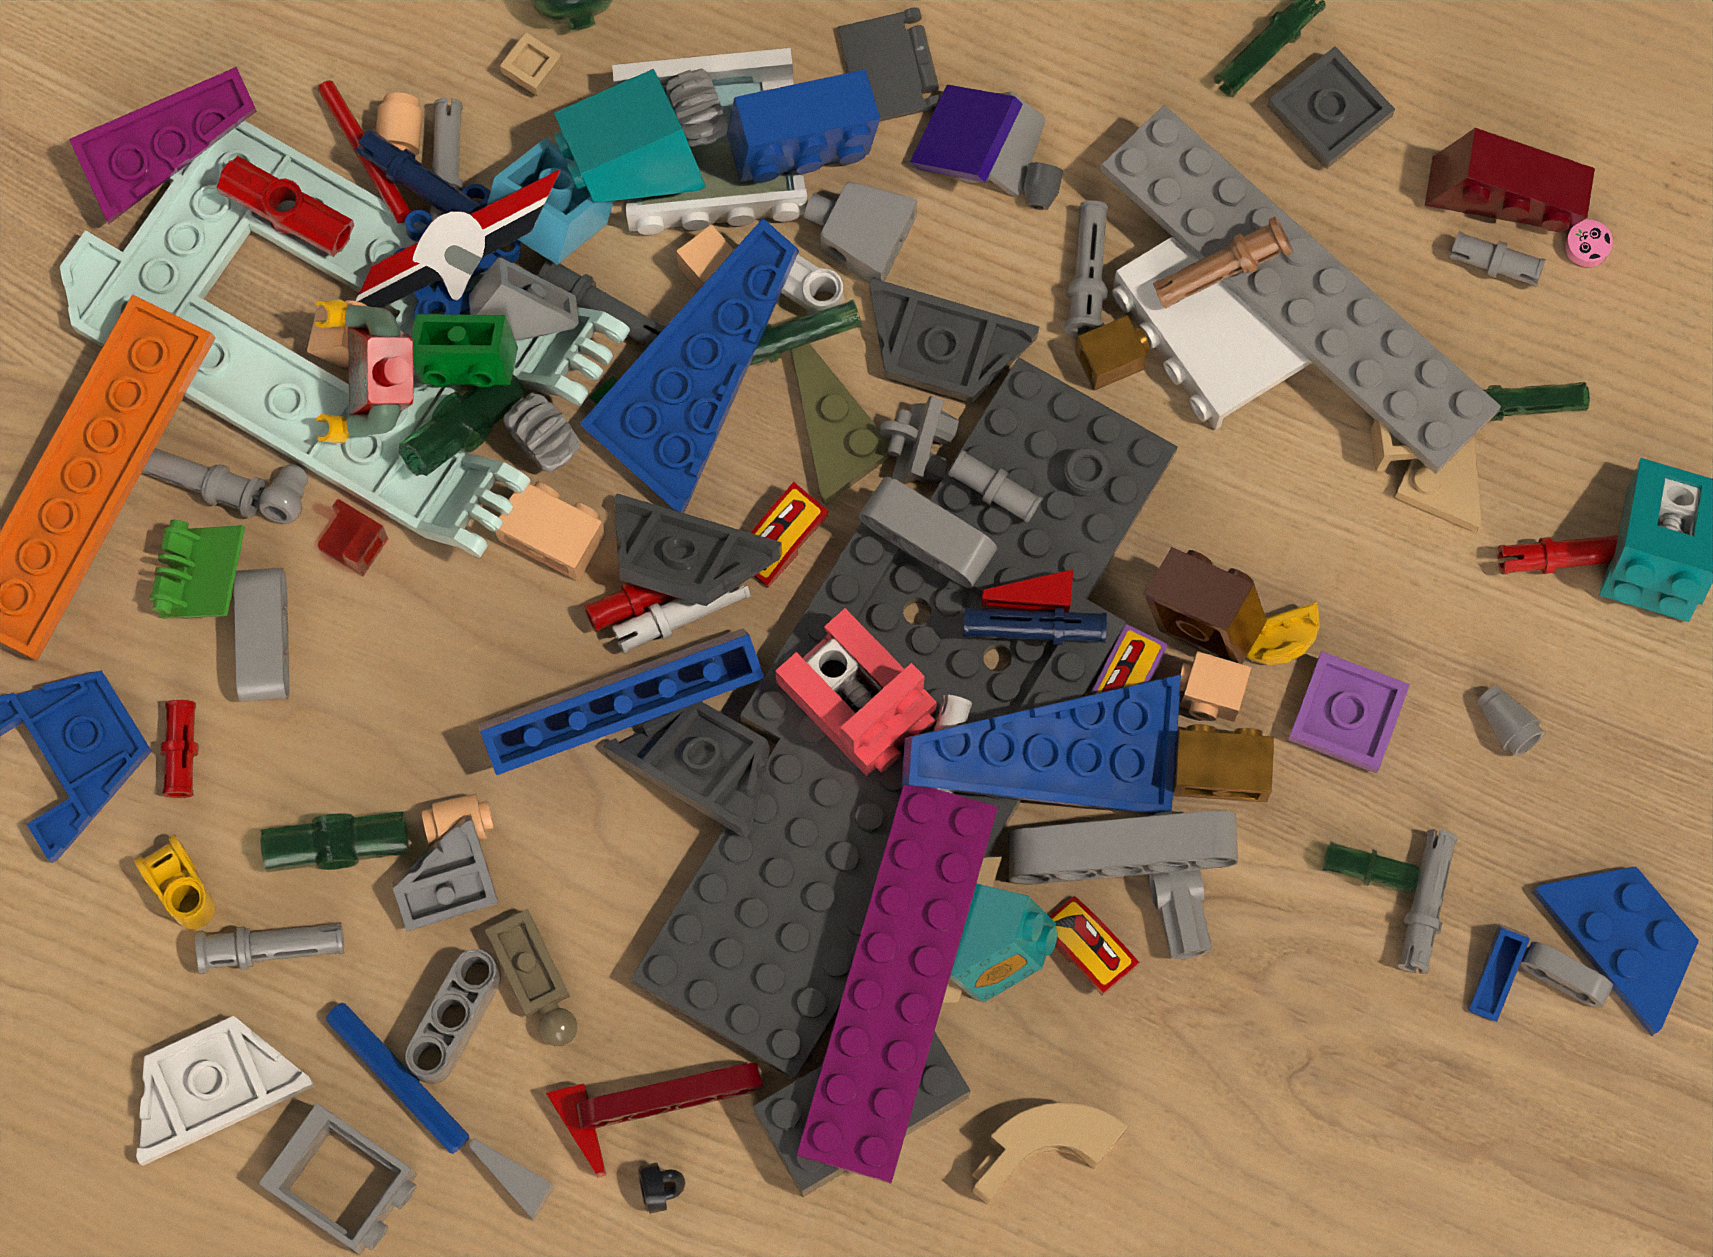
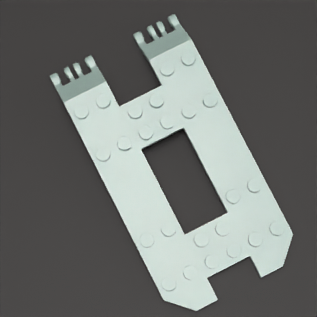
[60,121,630,558]

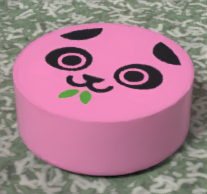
[1565,220,1613,268]

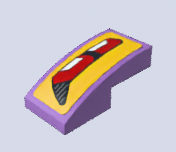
[1090,624,1168,695]

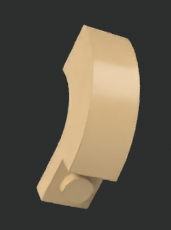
[972,1103,1128,1204]

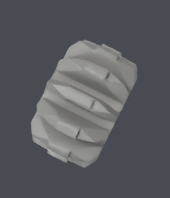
[666,68,728,147]
[504,393,580,472]

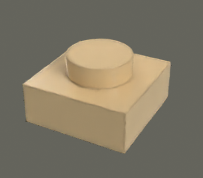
[500,32,563,96]

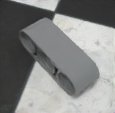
[858,476,998,588]
[234,568,289,702]
[405,949,501,1084]

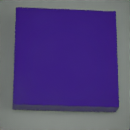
[910,84,1023,183]

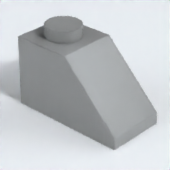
[469,257,579,341]

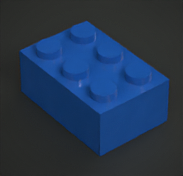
[727,69,880,183]

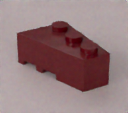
[1425,128,1595,232]

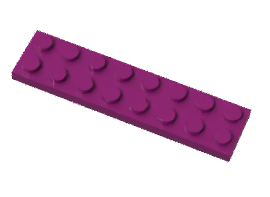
[796,786,998,1184]

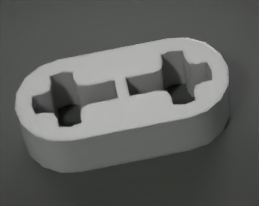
[1521,941,1613,1008]

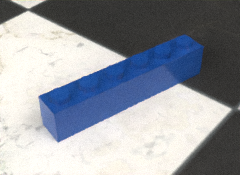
[478,628,765,776]

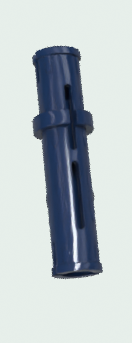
[356,129,482,214]
[964,607,1107,645]

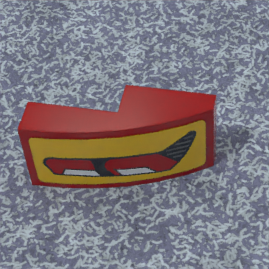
[751,482,829,588]
[1050,896,1140,996]

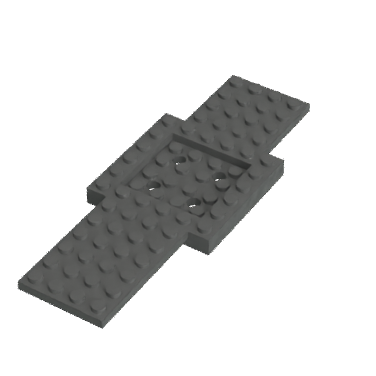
[630,357,1178,1081]

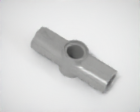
[1149,811,1212,960]

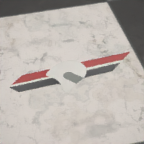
[356,169,561,308]

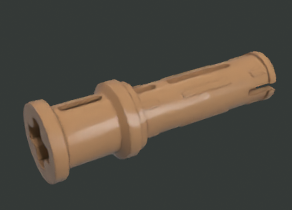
[1153,216,1294,309]

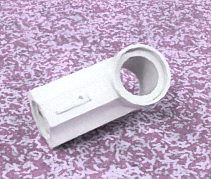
[781,255,845,324]

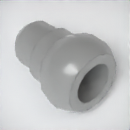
[259,464,308,524]

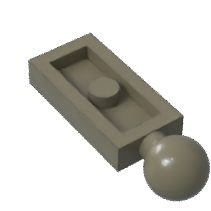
[485,909,577,1046]

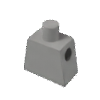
[803,182,918,284]

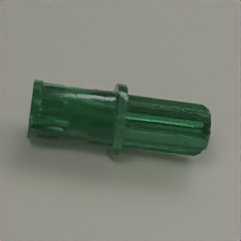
[1322,841,1419,893]

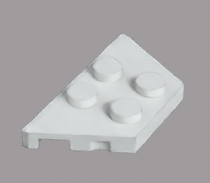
[136,1016,315,1166]

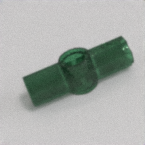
[398,375,525,476]
[260,811,409,872]

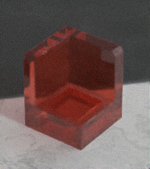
[318,499,389,576]

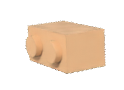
[495,482,605,582]

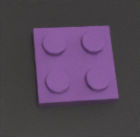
[1288,651,1410,773]

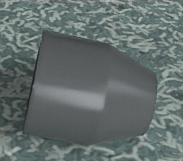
[1024,162,1063,210]

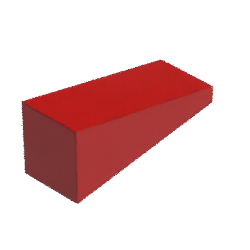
[981,569,1073,612]
[546,1083,607,1177]

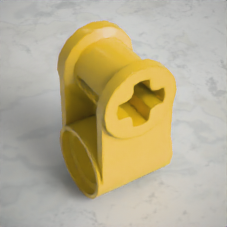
[134,834,215,929]

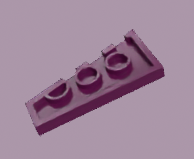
[69,67,257,224]

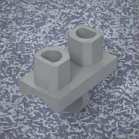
[879,396,959,484]

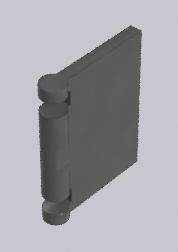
[838,7,941,122]

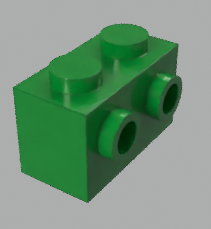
[411,314,518,387]

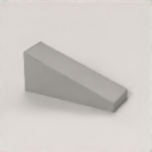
[469,1138,554,1221]

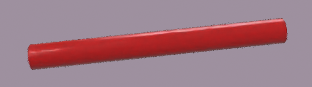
[318,80,411,224]

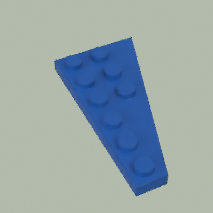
[580,218,799,513]
[901,675,1181,815]

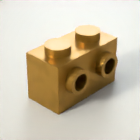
[1173,724,1274,802]

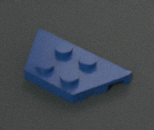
[1532,866,1699,1036]

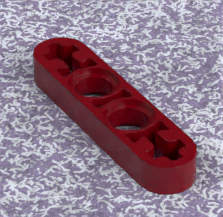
[576,1063,763,1130]

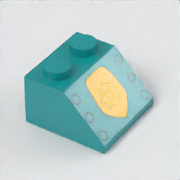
[950,883,1057,1002]

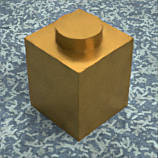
[1075,315,1150,391]

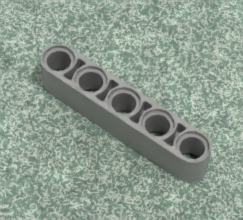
[1008,810,1238,885]

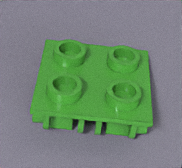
[149,520,245,619]

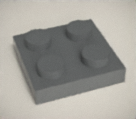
[1267,46,1395,169]

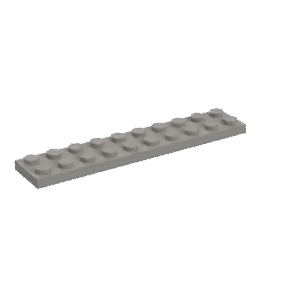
[1101,105,1501,474]

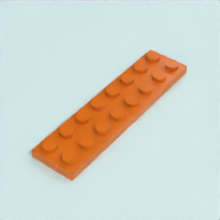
[0,295,216,661]

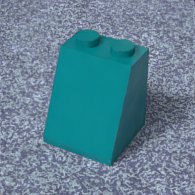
[553,69,706,203]

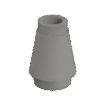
[1477,685,1544,756]

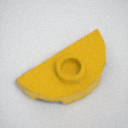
[1247,602,1320,665]

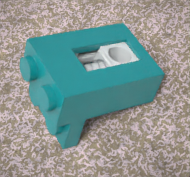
[1599,458,1713,622]

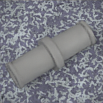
[1449,231,1546,287]
[948,450,1043,523]

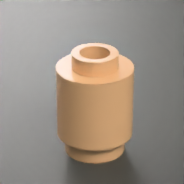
[376,92,423,156]
[422,793,494,847]

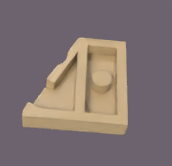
[1395,436,1482,533]

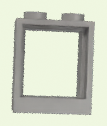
[259,1103,417,1255]

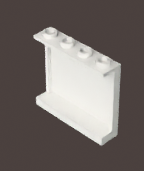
[1112,236,1312,430]

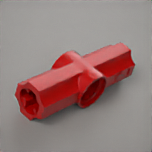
[216,156,355,257]

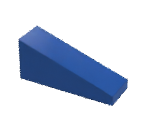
[1468,924,1530,1022]

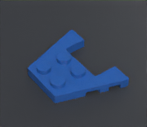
[0,670,152,863]

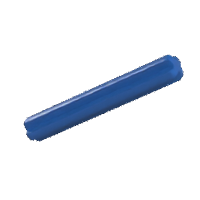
[326,1002,469,1154]

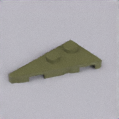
[789,329,892,505]

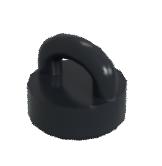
[638,1162,686,1214]

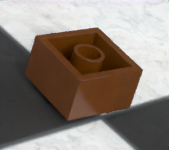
[1144,547,1267,664]

